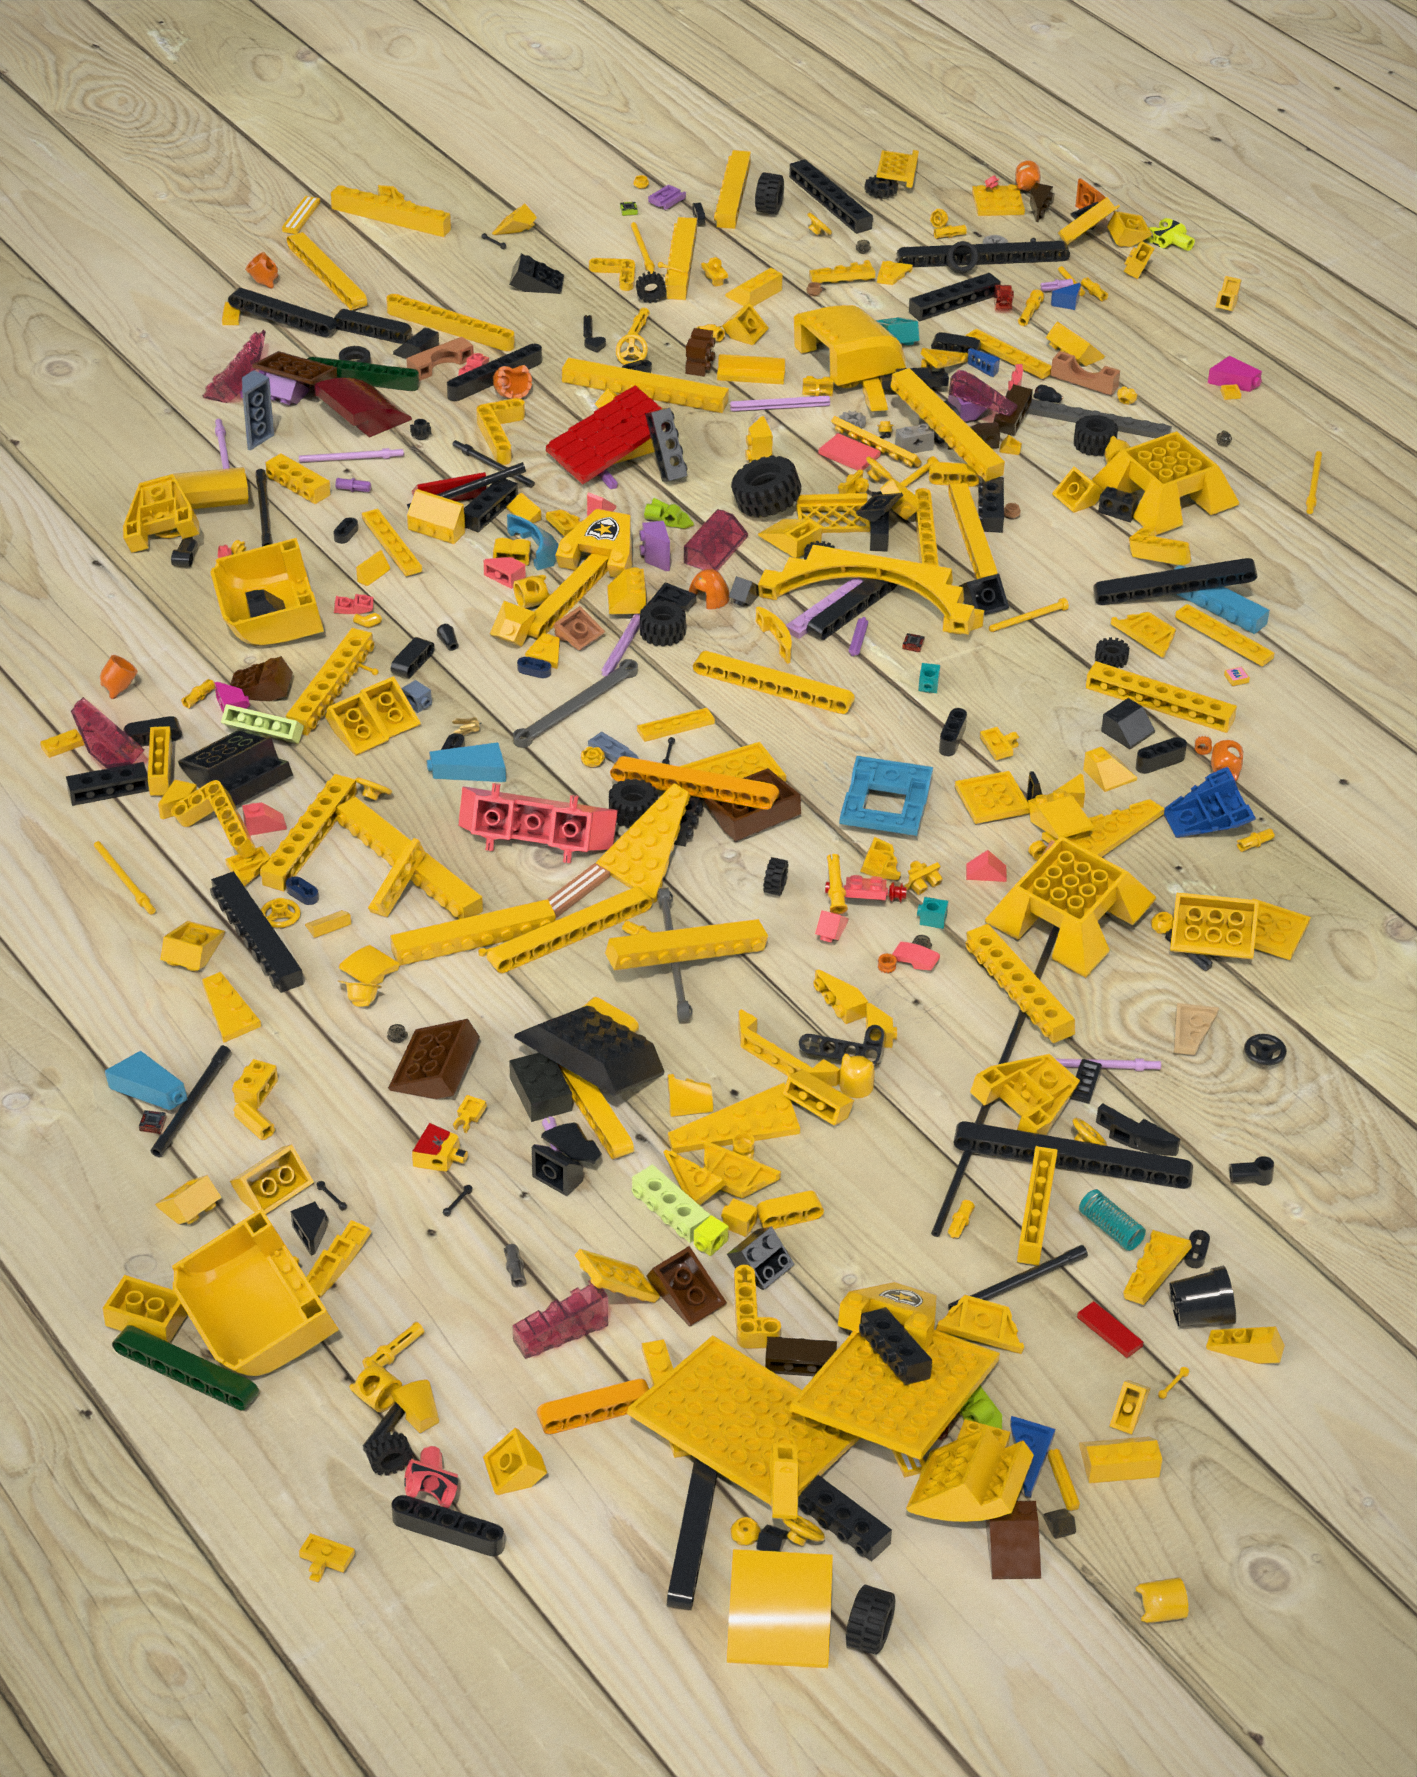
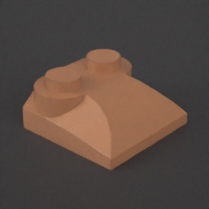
[553,606,605,651]

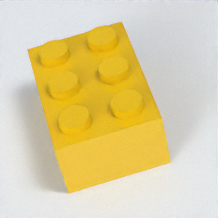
[103,1275,188,1343]

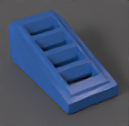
[968,348,1000,377]

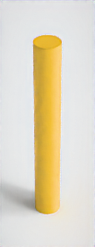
[1058,266,1085,296]

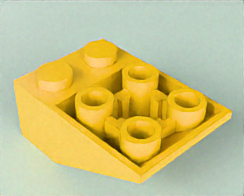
[758,519,822,558]

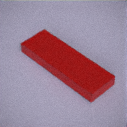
[1077,1301,1144,1358]

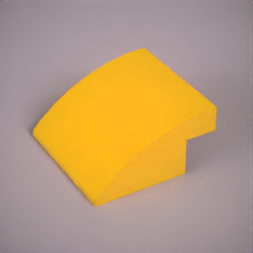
[173,467,249,509]
[906,1427,1034,1522]
[727,1549,833,1668]

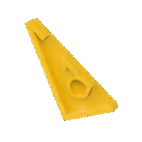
[920,348,968,369]
[663,1149,727,1205]

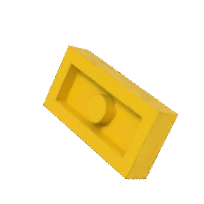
[222,302,241,325]
[40,729,84,758]

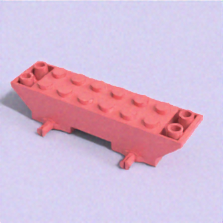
[458,783,618,863]

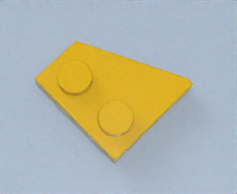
[525,632,560,669]

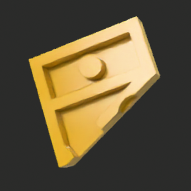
[377,185,412,203]
[877,261,913,285]
[545,509,581,536]
[225,846,270,887]

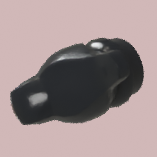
[1033,384,1064,403]

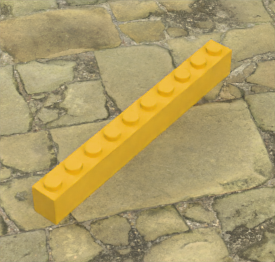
[562,357,729,413]
[891,368,1005,482]
[336,797,483,919]

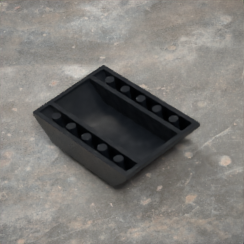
[514,1006,665,1096]

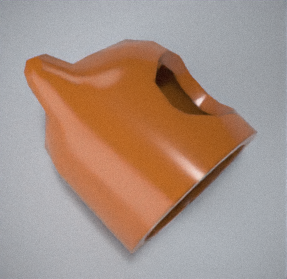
[1015,161,1041,191]
[245,252,278,289]
[100,655,138,699]
[1211,740,1244,781]

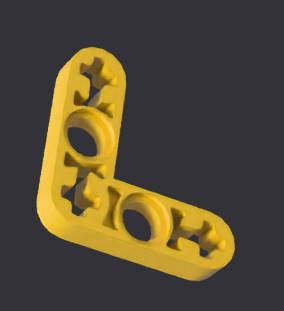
[589,258,635,291]

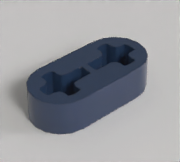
[517,656,551,679]
[286,876,319,905]

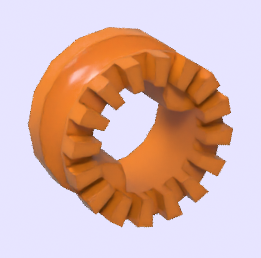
[1195,736,1212,755]
[878,953,897,974]

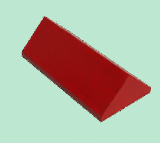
[412,472,487,501]

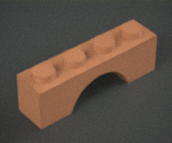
[406,337,474,381]
[1051,351,1121,395]

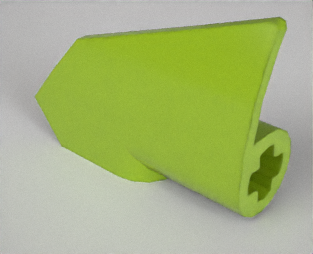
[644,498,694,529]
[958,1385,1002,1429]

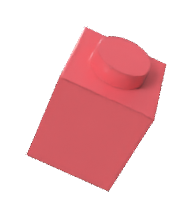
[483,557,526,589]
[242,802,287,836]
[815,910,849,943]

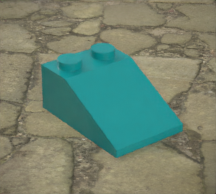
[876,317,920,345]

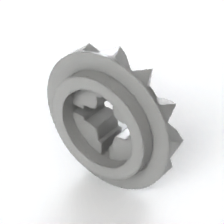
[983,235,1008,244]
[839,410,866,428]

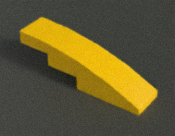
[860,376,888,411]
[306,1220,372,1298]

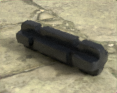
[583,315,592,338]

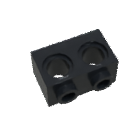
[1098,486,1139,523]

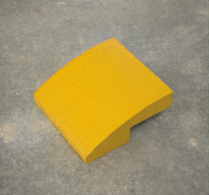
[339,945,400,984]

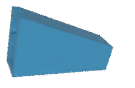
[426,742,506,782]
[105,1050,188,1110]

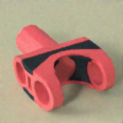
[404,1446,458,1508]

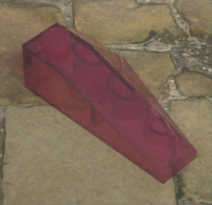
[949,369,1017,416]

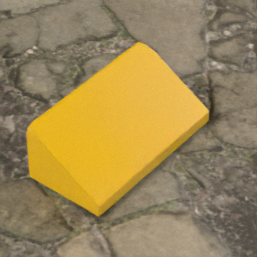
[507,493,541,523]
[356,550,390,586]
[305,910,351,938]

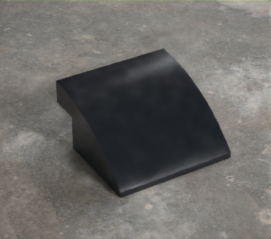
[178,729,293,806]

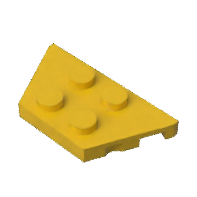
[1111,612,1176,658]
[704,1141,781,1198]
[936,1294,1024,1354]

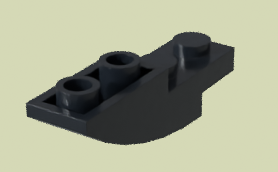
[1096,1103,1181,1156]

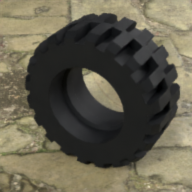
[731,455,802,518]

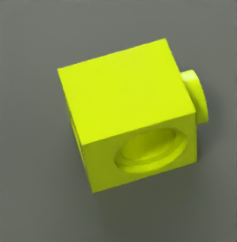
[694,1215,729,1256]

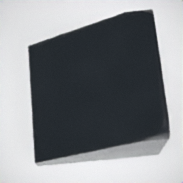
[756,1524,789,1552]

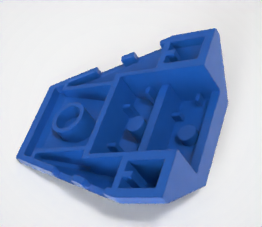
[1164,767,1256,838]

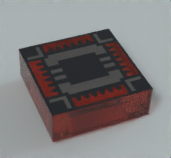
[902,633,925,652]
[139,1110,166,1134]

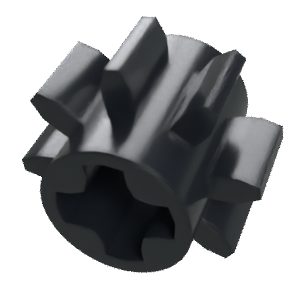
[410,419,431,440]

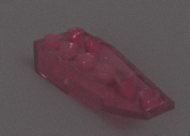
[202,329,266,403]
[71,697,145,768]

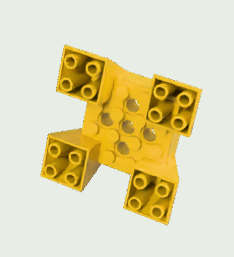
[1092,431,1239,535]
[985,836,1156,978]

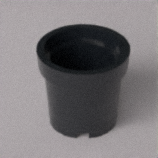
[1169,1265,1236,1327]

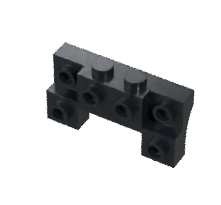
[878,365,949,390]

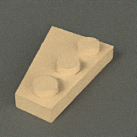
[1174,1003,1219,1055]

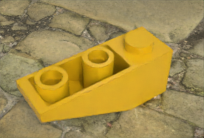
[813,969,869,1024]
[1206,1326,1285,1364]
[769,1443,798,1519]

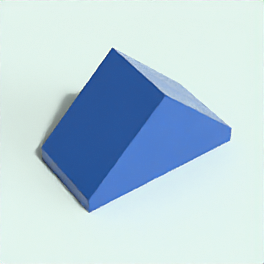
[1051,283,1081,310]

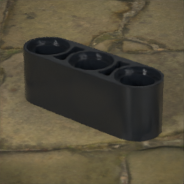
[931,332,981,359]
[390,637,435,679]
[939,708,967,757]
[123,716,182,748]
[1135,737,1187,774]

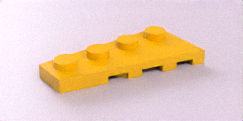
[809,260,875,284]
[202,972,261,1043]
[1123,1230,1192,1305]

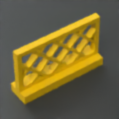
[876,150,919,188]
[796,493,870,533]

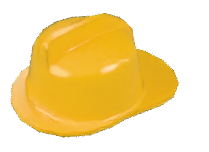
[338,980,382,1007]

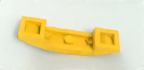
[755,606,792,664]

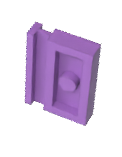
[648,184,686,210]

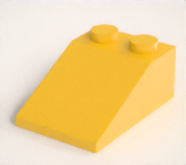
[360,676,421,738]
[325,692,389,756]
[1028,789,1094,839]
[160,921,225,971]

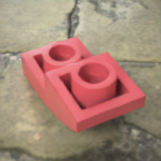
[458,353,489,376]
[1008,364,1023,391]
[334,594,373,614]
[892,942,940,970]

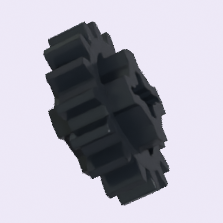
[864,175,898,198]

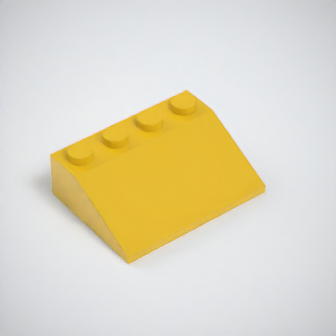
[1170,893,1259,959]

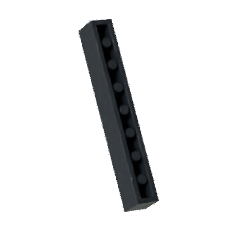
[210,871,303,993]

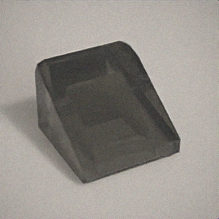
[1043,1508,1076,1539]

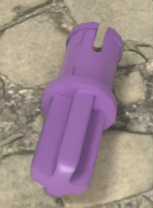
[335,478,371,492]

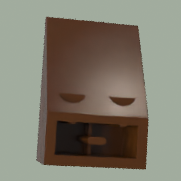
[230,656,293,702]

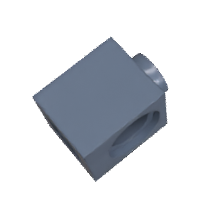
[402,680,432,713]

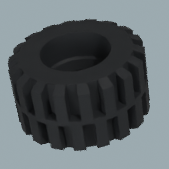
[755,172,784,214]
[1073,415,1118,456]
[640,600,686,646]
[609,778,658,828]
[846,1584,896,1655]

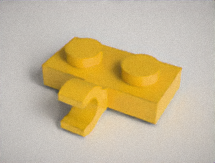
[980,727,1019,760]
[299,1533,355,1582]

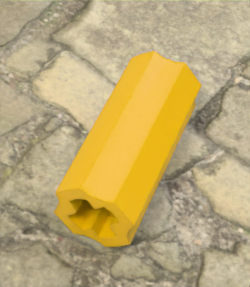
[233,1100,275,1140]

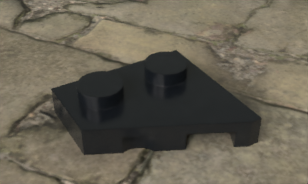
[647,582,697,611]

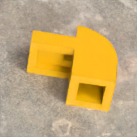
[1215,276,1242,311]

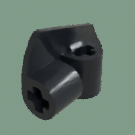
[541,1122,602,1164]

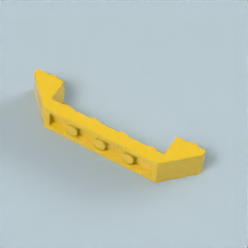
[738,1009,840,1087]

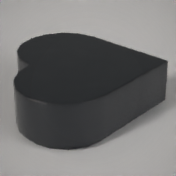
[584,337,606,353]

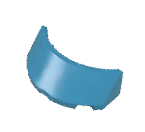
[507,514,558,571]

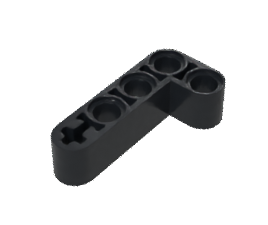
[799,1025,886,1066]

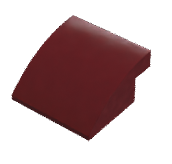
[315,378,412,438]

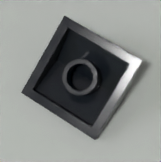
[856,493,903,522]

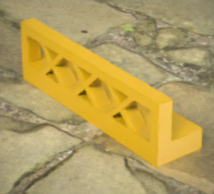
[368,838,426,917]

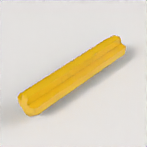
[1048,1448,1080,1511]

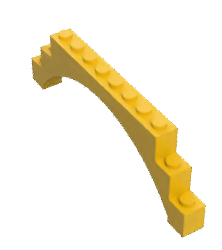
[758,545,975,635]

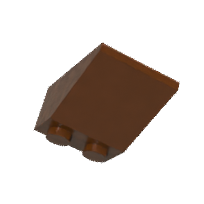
[646,1246,727,1327]
[985,1501,1041,1580]

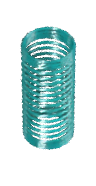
[1079,1189,1146,1251]

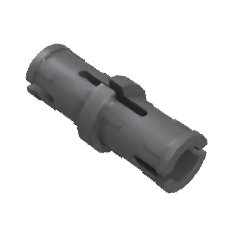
[504,1244,526,1288]

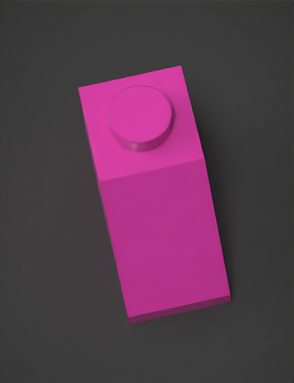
[214,682,250,713]

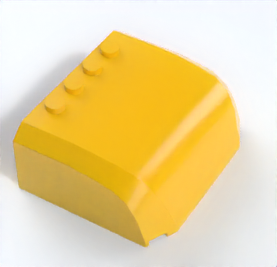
[794,305,906,386]
[210,538,324,645]
[172,1208,339,1376]

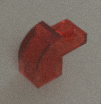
[994,285,1014,311]

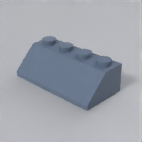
[242,370,274,451]

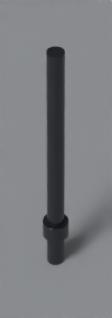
[452,440,535,488]

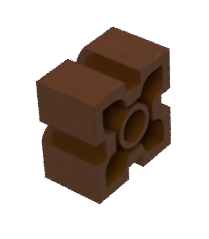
[685,328,716,377]

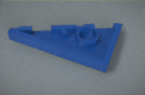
[1010,1416,1056,1498]

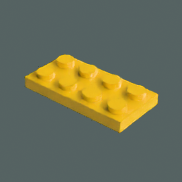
[575,1249,660,1303]

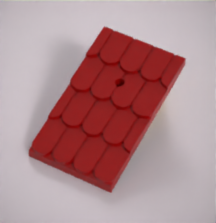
[545,385,666,485]

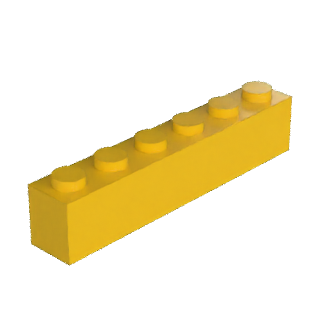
[1017,1146,1058,1265]

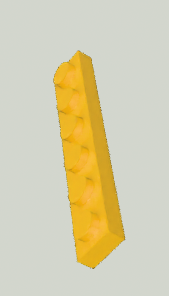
[966,329,1052,379]
[831,416,922,468]
[362,508,422,576]
[1175,604,1275,667]
[642,1339,691,1458]

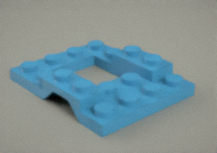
[839,756,933,836]

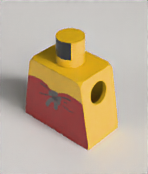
[412,1123,468,1172]

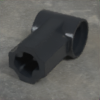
[171,537,198,568]
[1229,1156,1274,1186]

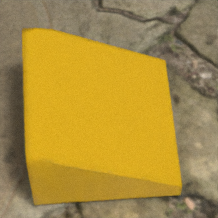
[999,435,1022,455]

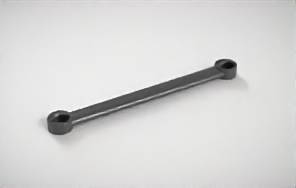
[513,659,638,748]
[658,887,693,1022]

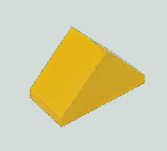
[1056,773,1085,808]

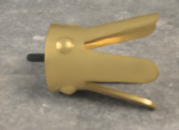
[452,717,482,736]

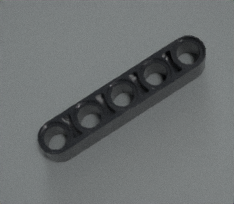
[334,309,412,344]
[391,1495,505,1557]

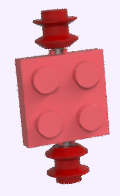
[825,875,907,903]

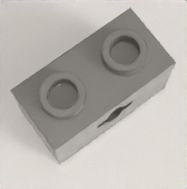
[895,424,934,454]

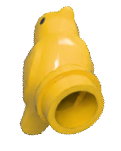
[697,324,725,342]

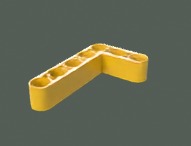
[476,398,525,465]
[171,780,256,858]

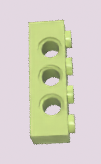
[221,704,304,744]
[631,1164,711,1243]

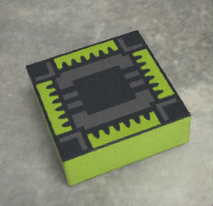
[620,202,638,216]

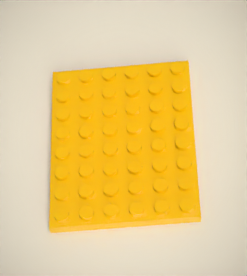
[790,1324,1000,1460]
[627,1335,861,1505]

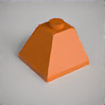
[1075,178,1106,209]

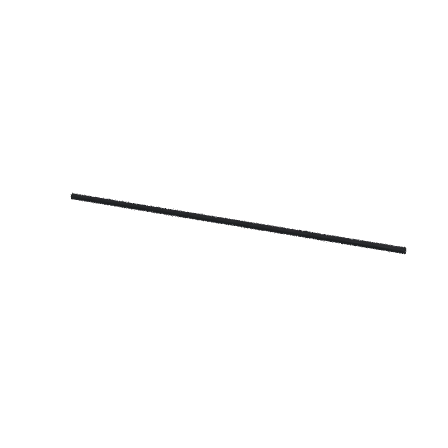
[931,925,1060,1237]

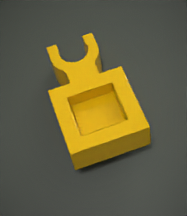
[453,1095,487,1133]

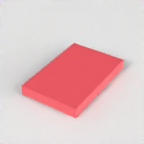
[818,433,881,471]

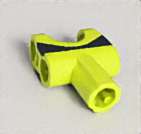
[1147,218,1195,251]

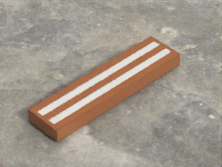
[548,863,610,918]

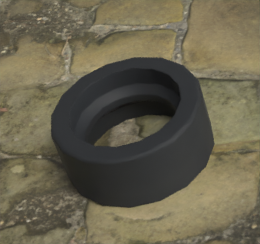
[946,241,978,274]
[339,346,371,364]

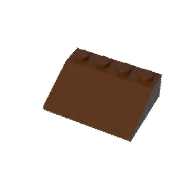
[252,351,337,388]
[703,768,801,841]
[388,1019,480,1099]

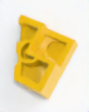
[860,837,901,880]
[668,1074,713,1117]
[392,1379,439,1433]

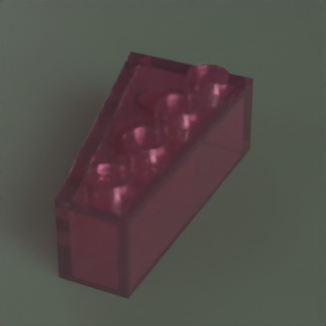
[512,1280,608,1359]

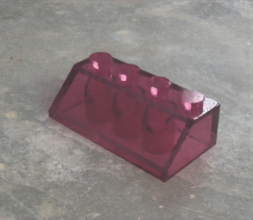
[684,509,748,572]

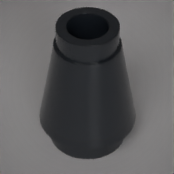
[437,624,459,651]

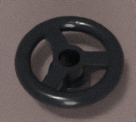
[1244,1034,1287,1066]

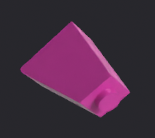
[1208,356,1262,392]

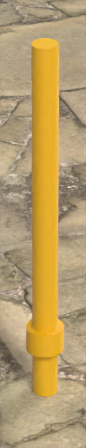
[631,222,655,274]
[1306,451,1322,514]
[94,841,156,915]

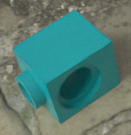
[918,663,940,693]
[917,897,948,929]

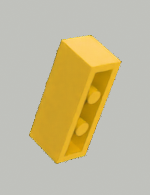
[783,1069,854,1126]

